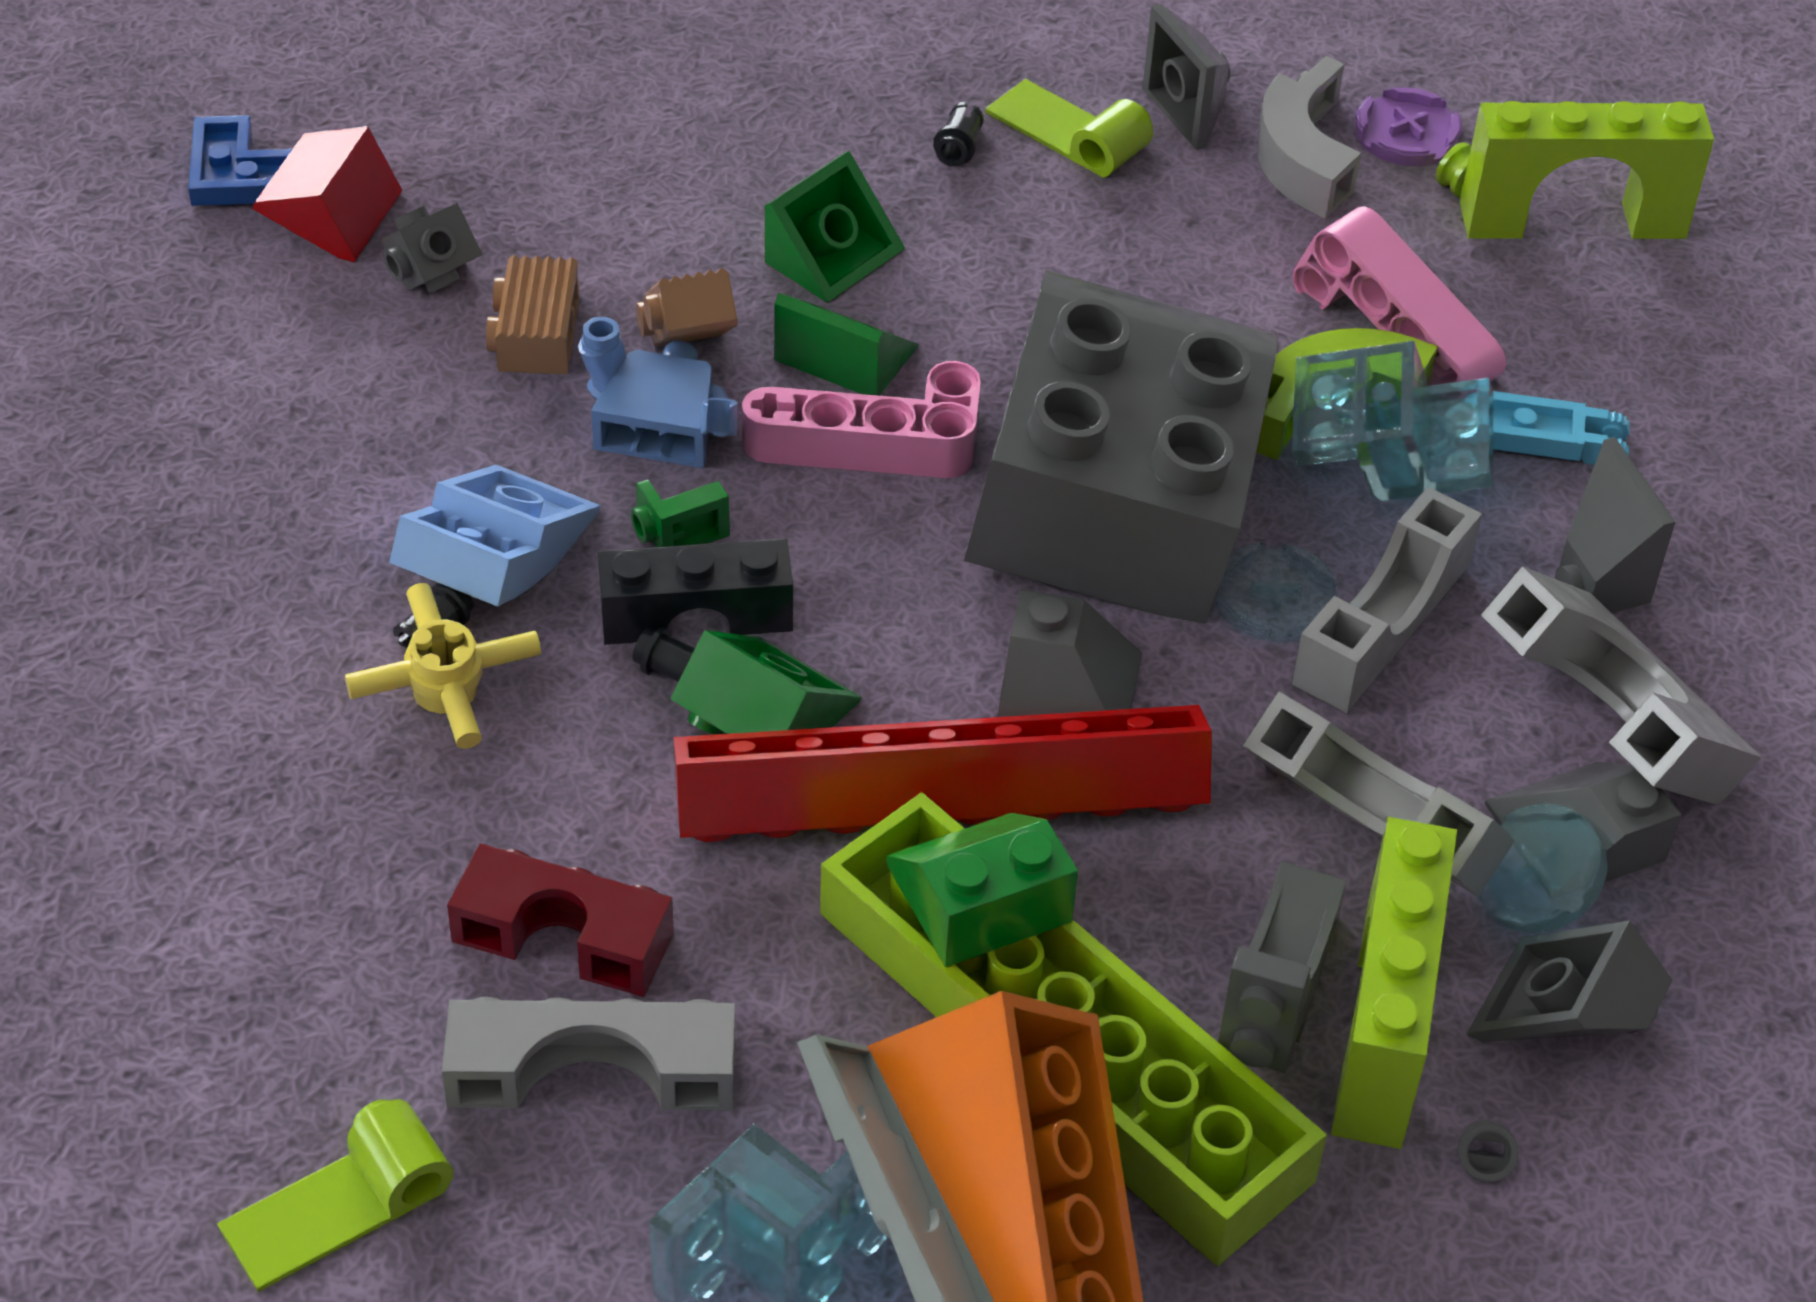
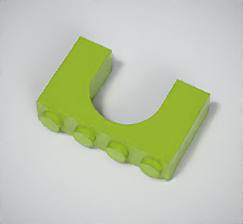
[1460,101,1715,239]
[1331,816,1457,1149]

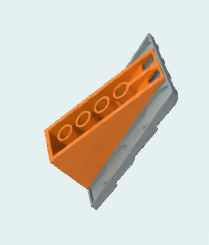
[797,991,1144,1302]

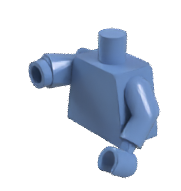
[578,317,739,468]

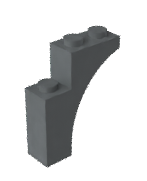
[1218,861,1347,1073]

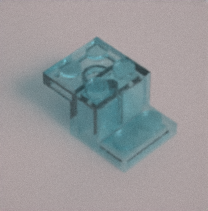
[1292,341,1493,501]
[650,1124,887,1302]

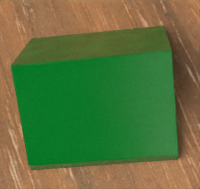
[765,151,905,303]
[774,292,919,396]

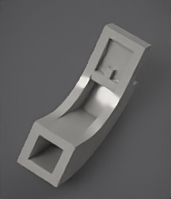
[1257,56,1361,219]

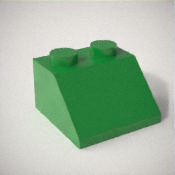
[670,630,862,735]
[886,813,1078,968]

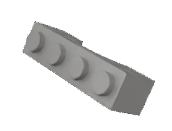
[1292,487,1482,713]
[1243,691,1515,897]
[442,997,735,1110]

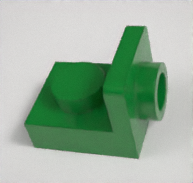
[630,479,730,547]

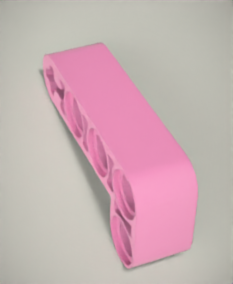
[1293,206,1506,403]
[742,361,981,478]

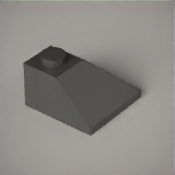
[1143,4,1230,150]
[1555,437,1675,613]
[997,589,1142,717]
[1485,762,1682,901]
[1467,920,1673,1042]

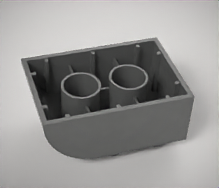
[964,270,1278,624]

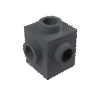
[380,203,483,293]

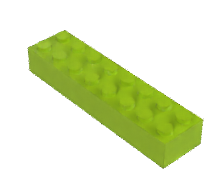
[820,792,1327,1267]

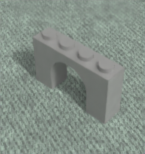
[1481,566,1762,804]

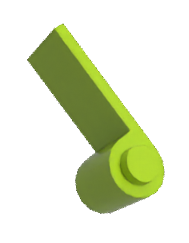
[985,78,1154,178]
[217,1099,454,1292]

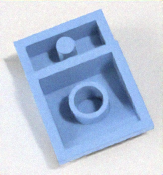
[389,465,601,607]

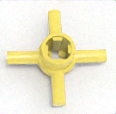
[345,583,541,749]

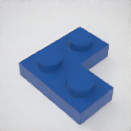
[188,115,293,206]

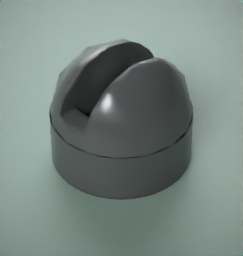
[1458,1120,1518,1182]

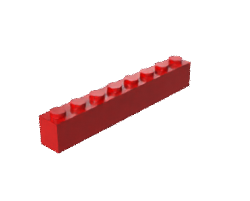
[673,705,1212,842]

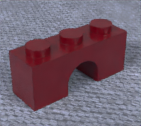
[447,843,674,997]

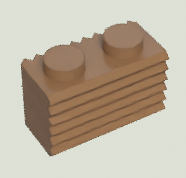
[486,254,580,374]
[636,267,738,348]

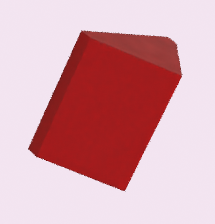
[252,126,402,263]

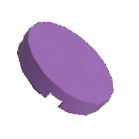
[1354,87,1463,166]

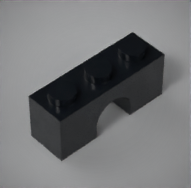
[598,538,793,645]

